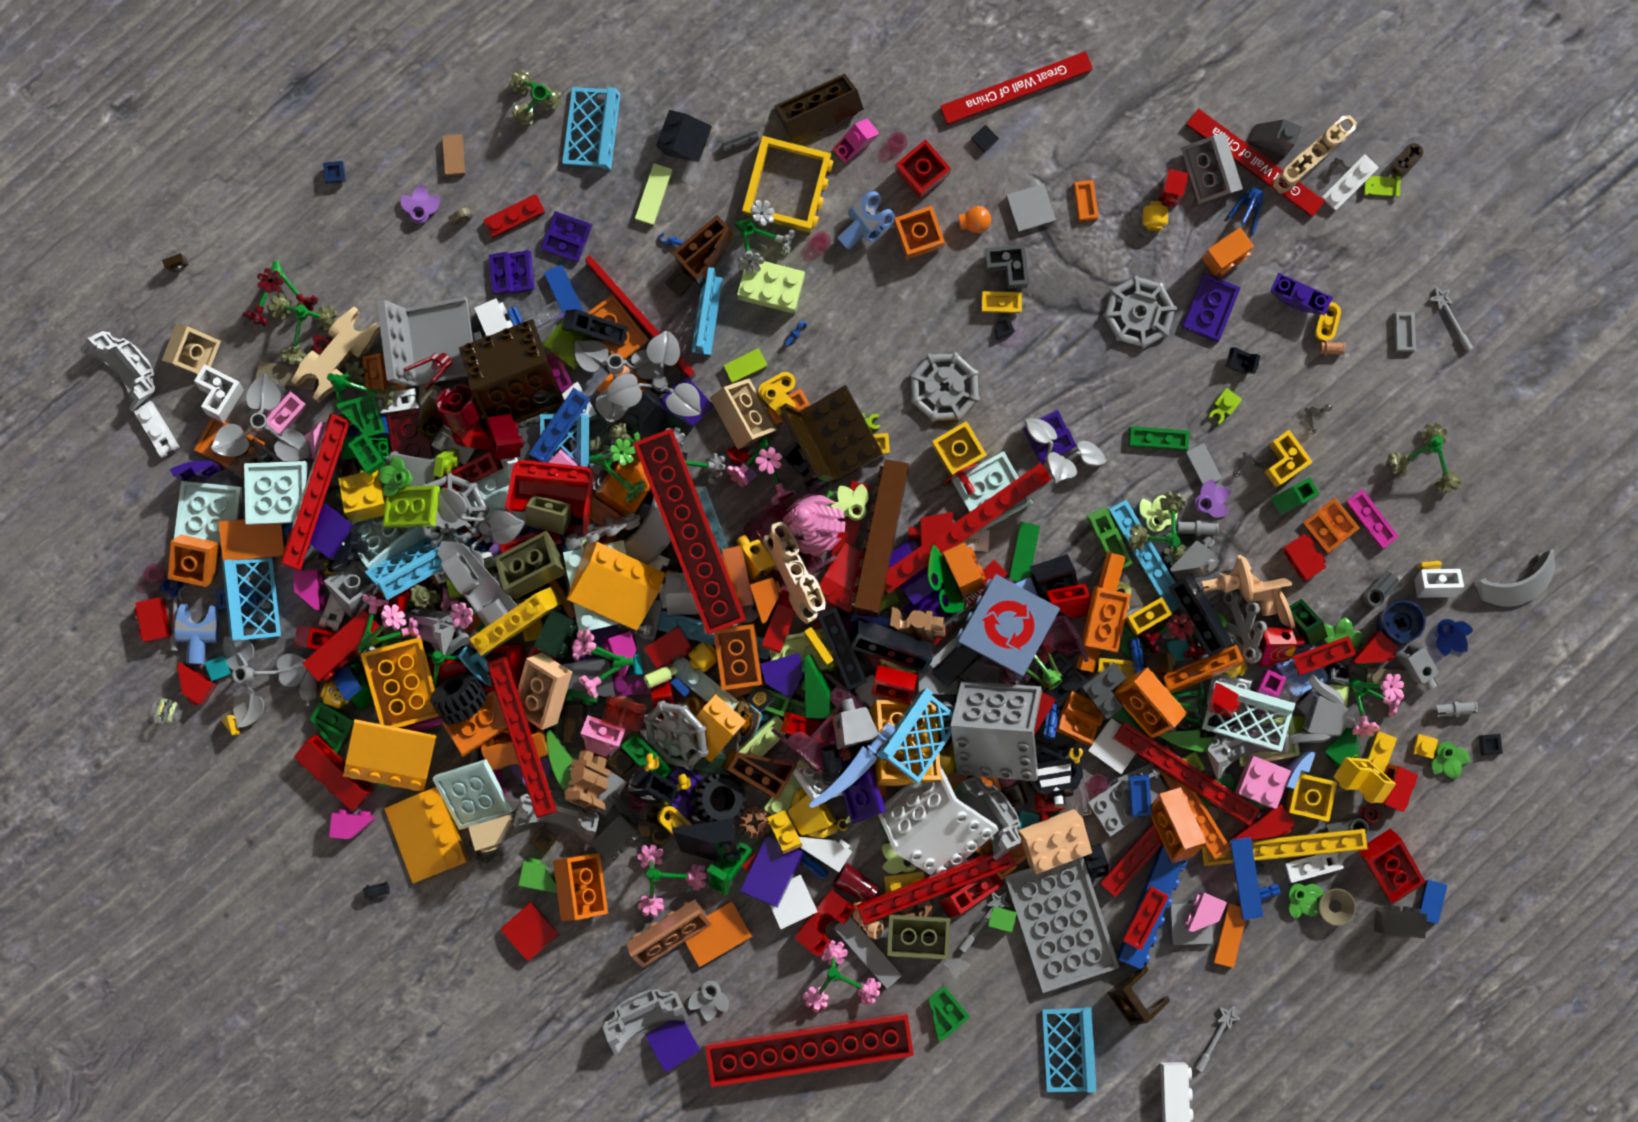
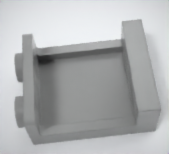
[383,451,439,487]

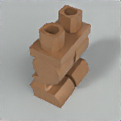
[890,607,946,643]
[564,751,611,811]

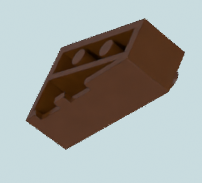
[672,215,734,288]
[721,750,797,800]

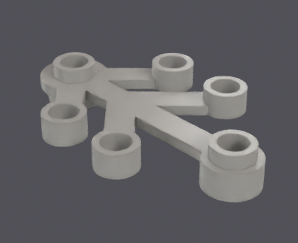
[565,513,641,551]
[1223,590,1267,664]

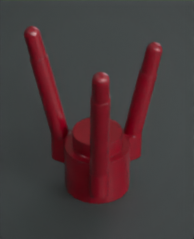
[403,353,452,391]

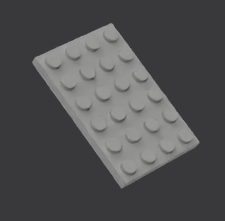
[1004,857,1120,993]

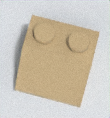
[162,324,221,375]

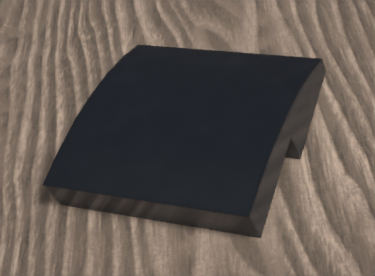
[1031,651,1088,710]
[1034,720,1076,763]

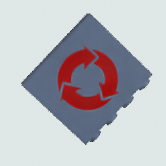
[956,574,1060,681]

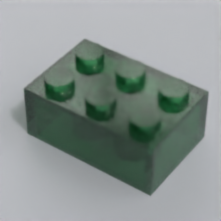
[534,610,579,659]

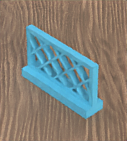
[562,87,621,170]
[691,267,723,356]
[540,414,589,468]
[365,538,443,600]
[222,557,281,642]
[876,688,953,784]
[1042,1007,1097,1092]

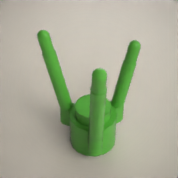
[1026,652,1062,690]

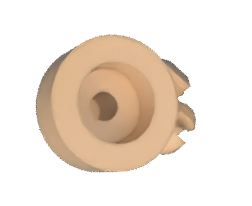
[853,900,884,940]

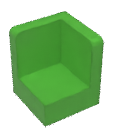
[987,906,1017,932]

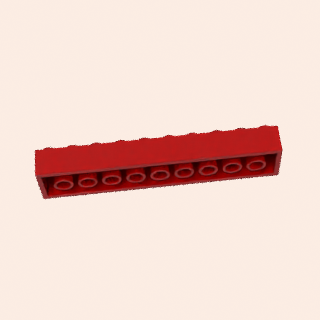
[633,428,746,635]
[705,1012,914,1087]

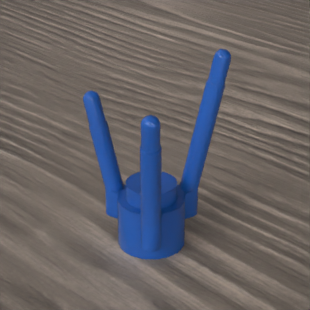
[1227,188,1264,235]

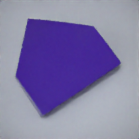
[760,653,805,699]

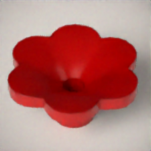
[726,446,751,466]

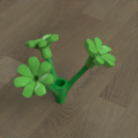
[589,432,646,503]

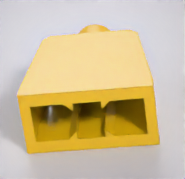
[736,535,776,585]

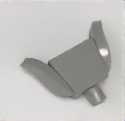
[1290,674,1355,745]

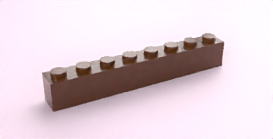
[851,459,909,618]

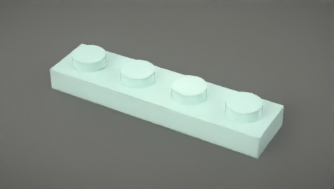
[668,655,740,710]

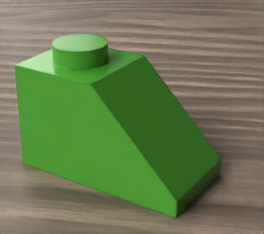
[518,858,557,893]

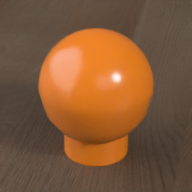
[959,206,991,233]

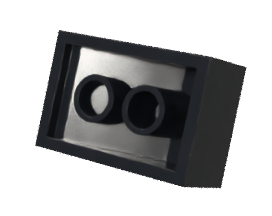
[619,389,694,442]
[672,819,741,863]

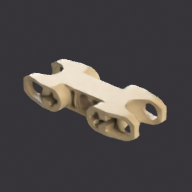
[1273,115,1357,194]
[291,307,380,403]
[763,522,826,624]

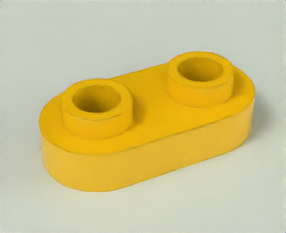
[1315,302,1341,342]
[758,372,796,401]
[761,384,796,415]
[657,806,692,836]

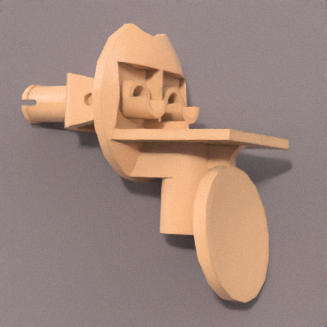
[1201,555,1295,629]

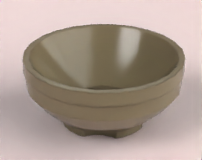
[1318,888,1356,926]

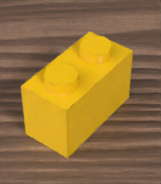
[1125,597,1172,635]

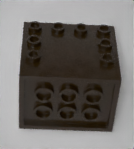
[458,319,565,424]
[779,385,884,484]

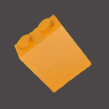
[694,694,746,763]

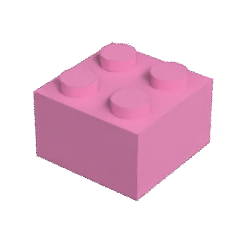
[1234,756,1291,809]

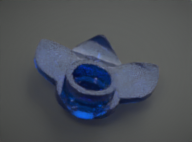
[1436,619,1473,656]

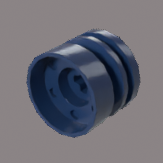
[1376,600,1426,646]

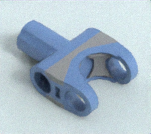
[838,191,895,250]
[175,604,220,664]

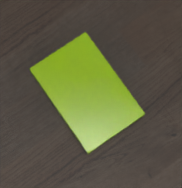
[383,485,440,528]

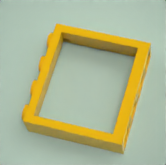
[742,136,834,233]
[470,586,564,656]

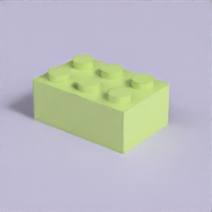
[737,261,805,314]

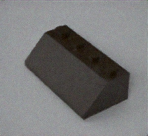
[774,74,864,142]

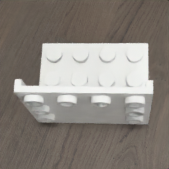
[878,765,999,875]

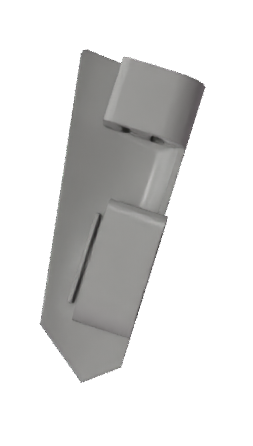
[437,541,518,627]

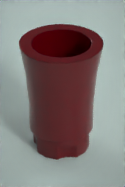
[832,862,879,901]

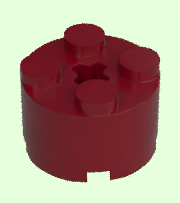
[436,384,482,432]

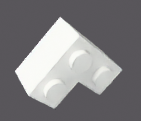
[194,364,244,423]

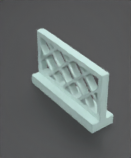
[1202,681,1295,752]

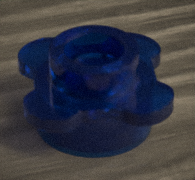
[160,575,184,598]

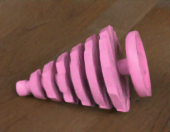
[783,493,845,557]

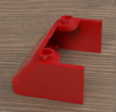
[505,460,594,535]

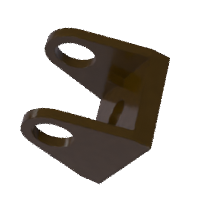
[1107,966,1170,1026]

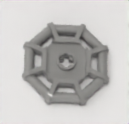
[1103,275,1177,349]
[909,352,980,422]
[420,473,489,543]
[643,701,709,770]

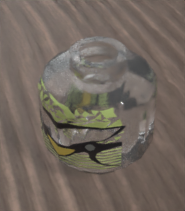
[150,698,183,727]

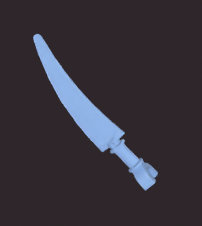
[809,722,895,807]

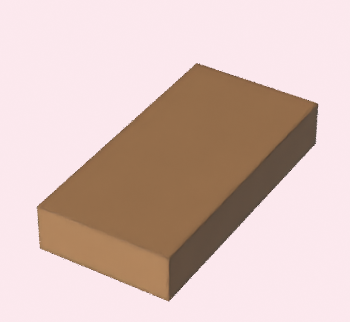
[442,134,466,176]

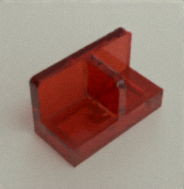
[602,695,647,733]

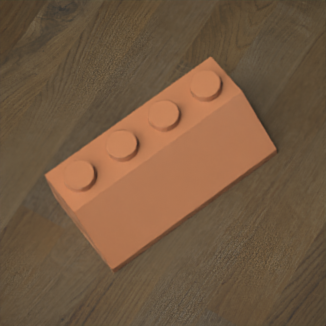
[626,899,712,968]

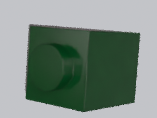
[1289,599,1328,647]

